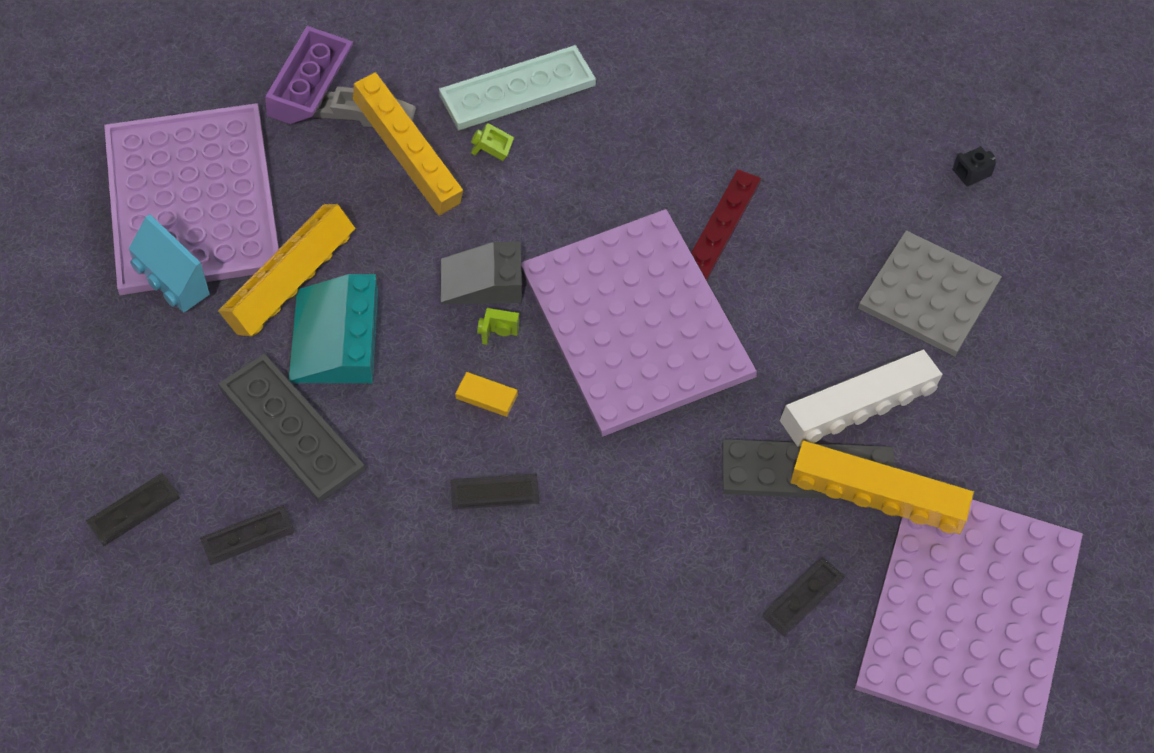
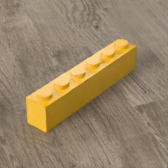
[353,72,463,216]
[218,204,356,336]
[790,441,974,534]

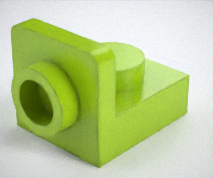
[471,123,514,161]
[477,308,519,345]

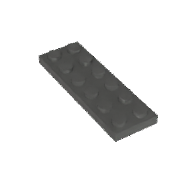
[218,354,366,503]
[722,439,894,500]

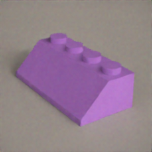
[265,26,353,124]

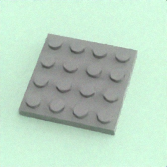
[858,231,1002,356]

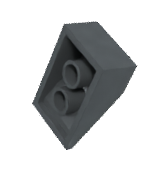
[441,241,522,304]

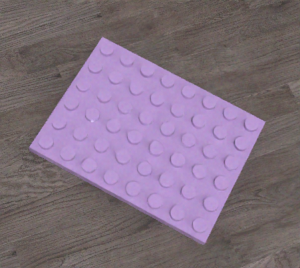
[104,103,279,295]
[521,209,757,437]
[855,500,1083,749]

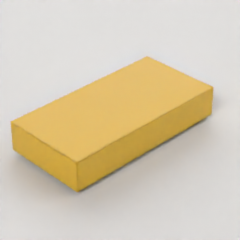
[455,372,518,417]

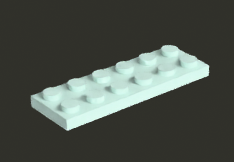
[439,45,596,131]

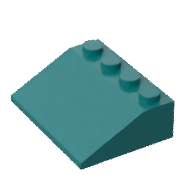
[289,274,378,383]

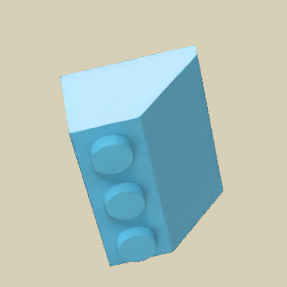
[129,214,210,313]

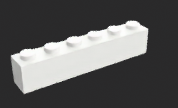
[780,349,943,447]

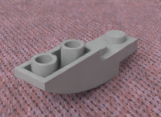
[313,86,416,127]

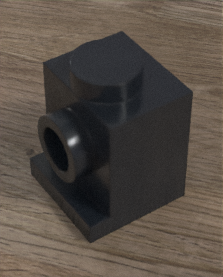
[952,146,996,187]

